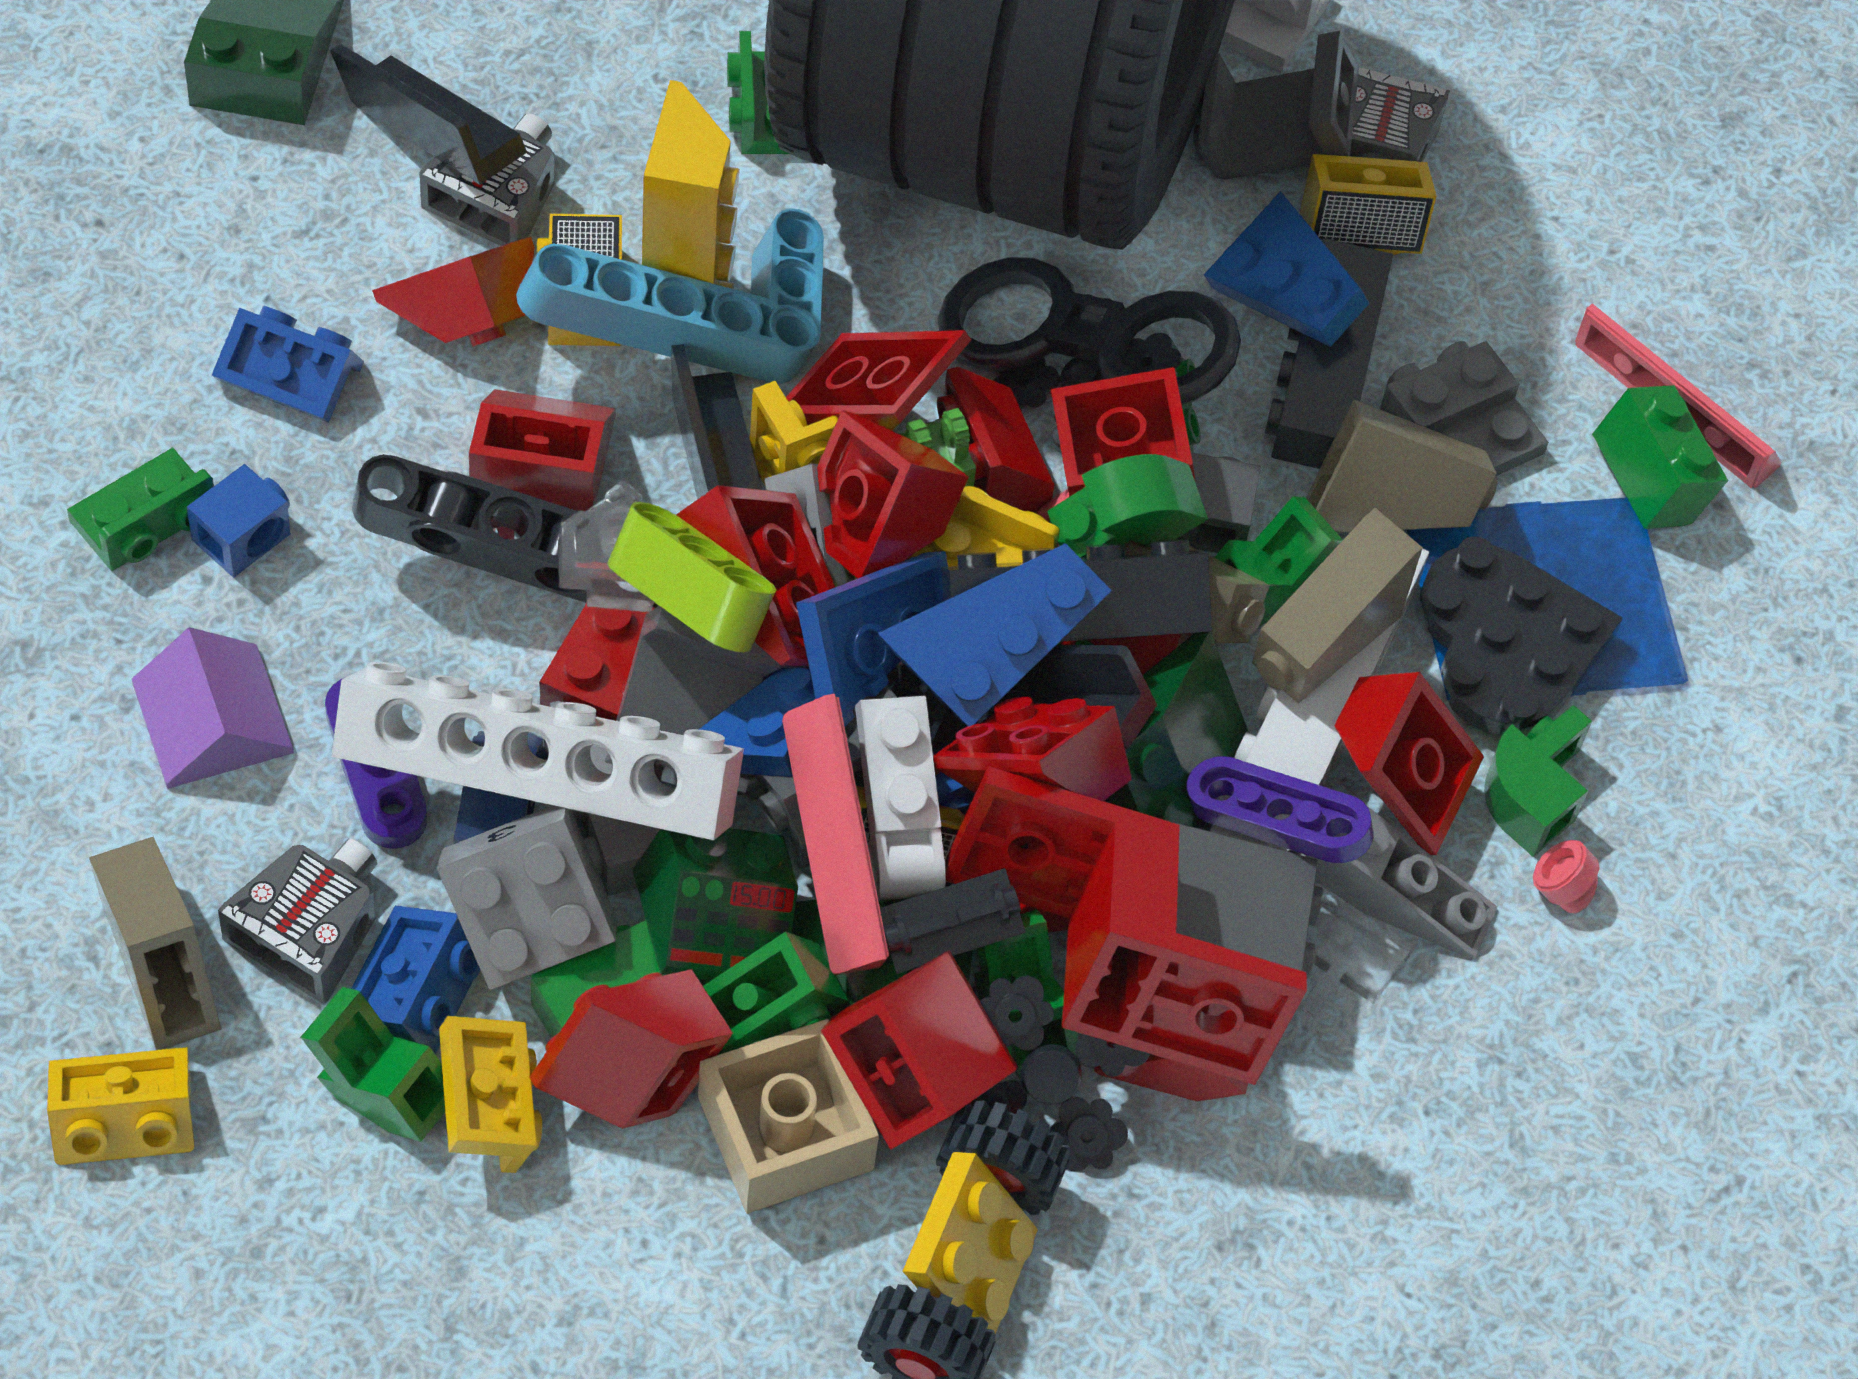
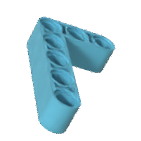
[516,208,824,384]

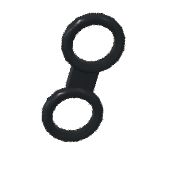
[937,257,1241,405]

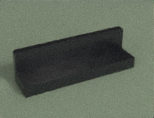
[330,43,527,184]
[671,344,763,499]
[978,645,1157,749]

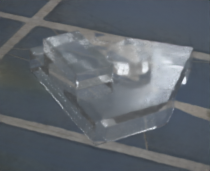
[558,480,654,612]

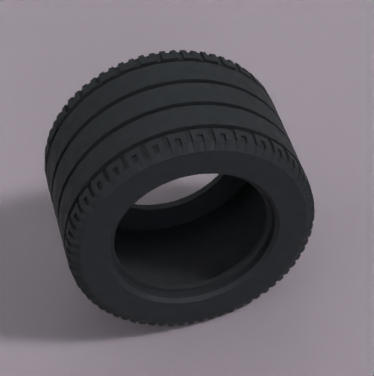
[764,0,1235,250]

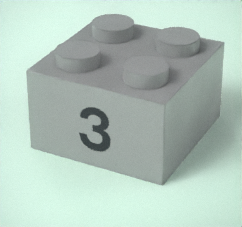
[437,805,618,990]

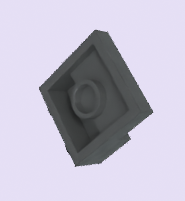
[1380,341,1549,476]

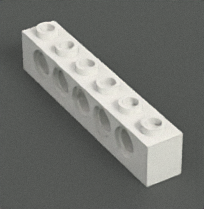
[331,662,744,840]

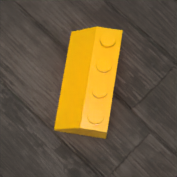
[642,80,740,289]

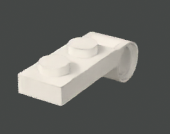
[855,696,945,901]

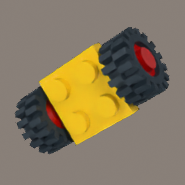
[857,1101,1071,1379]

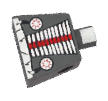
[1350,67,1450,162]
[419,114,554,246]
[218,839,377,1005]

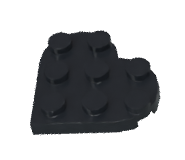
[1420,537,1623,736]

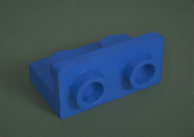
[211,306,364,423]
[351,905,480,1055]

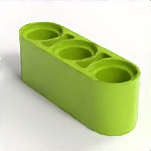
[607,502,776,653]

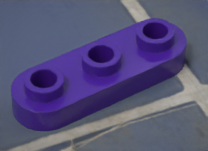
[325,677,427,849]
[1187,756,1374,863]

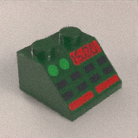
[633,828,798,980]

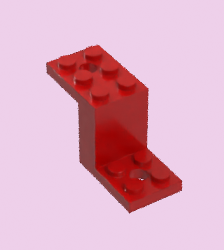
[945,766,1307,1085]

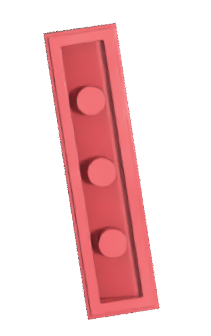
[1575,303,1781,488]
[782,694,889,975]

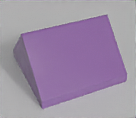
[132,627,294,789]

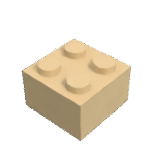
[698,1019,879,1214]

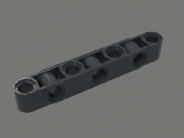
[352,454,659,608]

